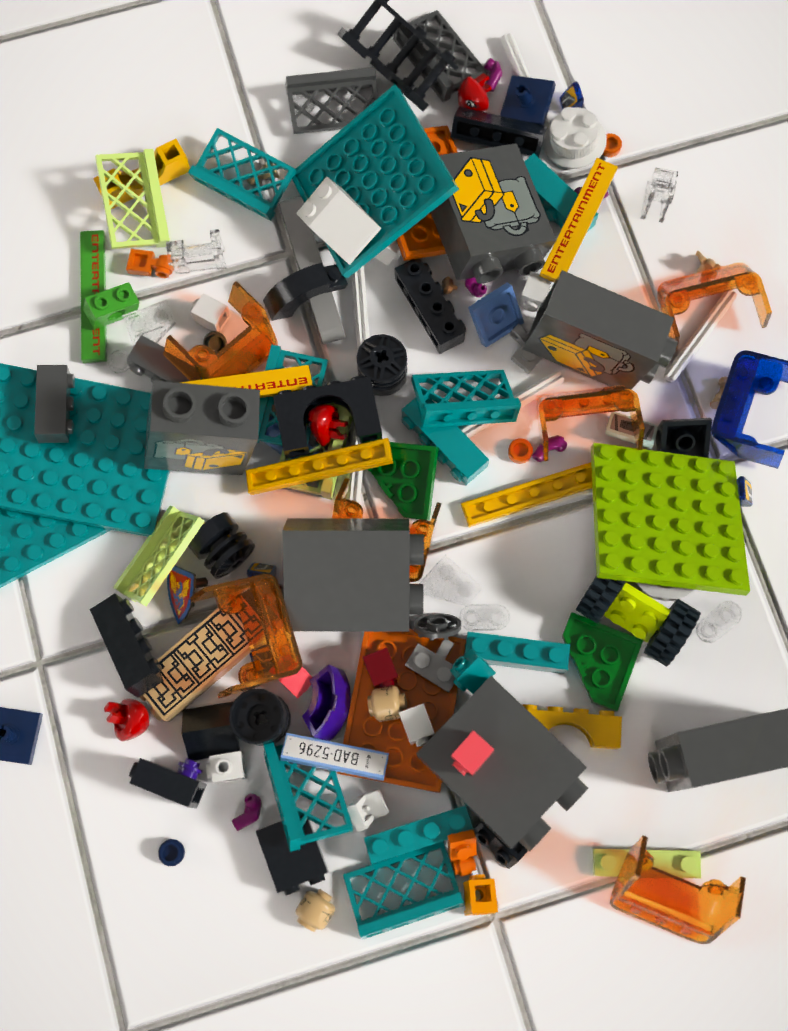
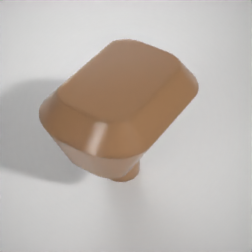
[442,276,458,295]

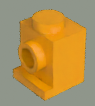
[463,874,498,916]

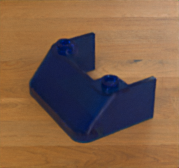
[711,350,788,469]

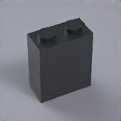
[129,758,207,809]
[255,815,329,896]

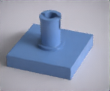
[468,282,524,348]

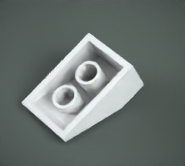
[296,177,381,264]

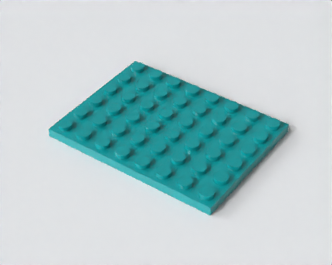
[0,363,170,537]

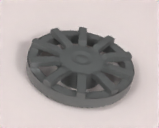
[414,613,461,641]

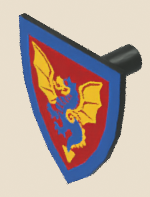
[167,565,208,625]

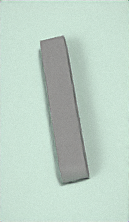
[279,196,346,345]

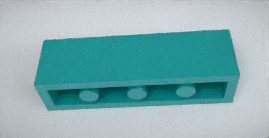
[524,153,599,232]
[401,395,489,486]
[464,632,570,674]
[364,805,473,864]

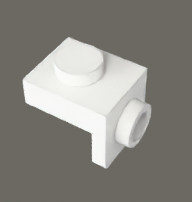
[347,789,389,832]

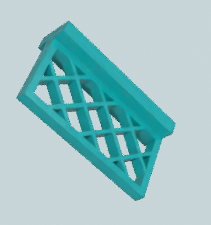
[188,128,296,221]
[257,344,328,446]
[411,370,521,428]
[264,737,353,852]
[343,841,464,940]

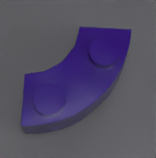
[302,664,351,741]

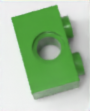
[83,282,140,330]

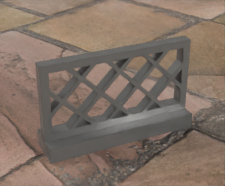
[393,10,488,102]
[285,67,379,134]

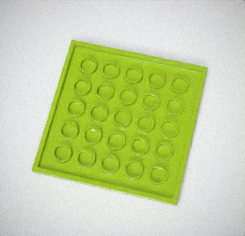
[591,442,750,596]

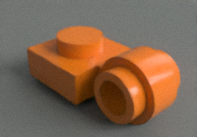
[126,249,174,278]
[447,829,477,877]

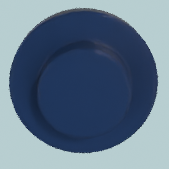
[158,839,185,866]

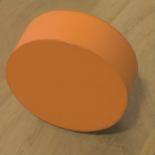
[602,133,622,157]
[508,438,533,464]

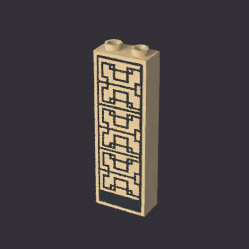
[139,580,284,722]

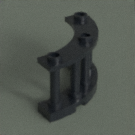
[337,0,459,112]

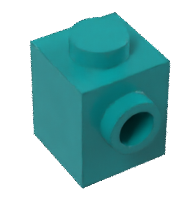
[450,648,496,694]

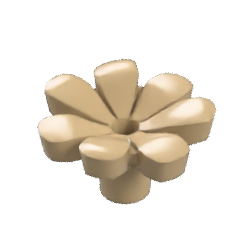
[695,250,723,277]

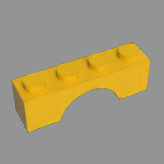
[93,138,190,209]
[522,704,622,750]

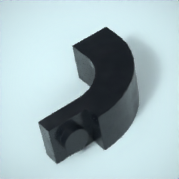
[263,263,348,321]

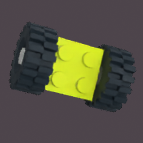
[576,575,701,667]

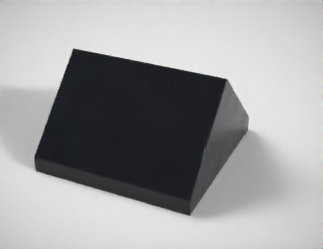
[655,418,712,458]
[181,701,240,761]

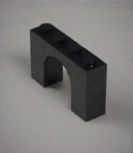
[273,376,382,459]

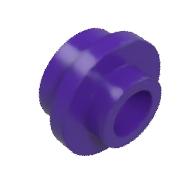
[177,758,203,780]

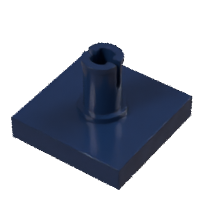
[500,75,556,125]
[0,707,43,765]

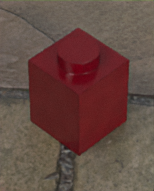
[362,647,398,689]

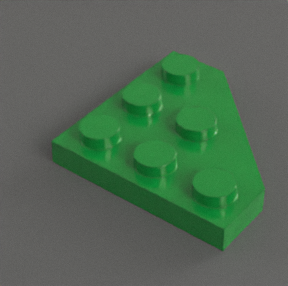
[367,442,439,521]
[562,612,643,712]

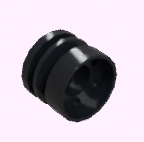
[356,334,408,396]
[188,512,255,579]
[229,688,291,746]

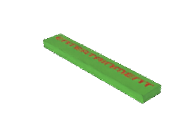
[80,230,107,363]

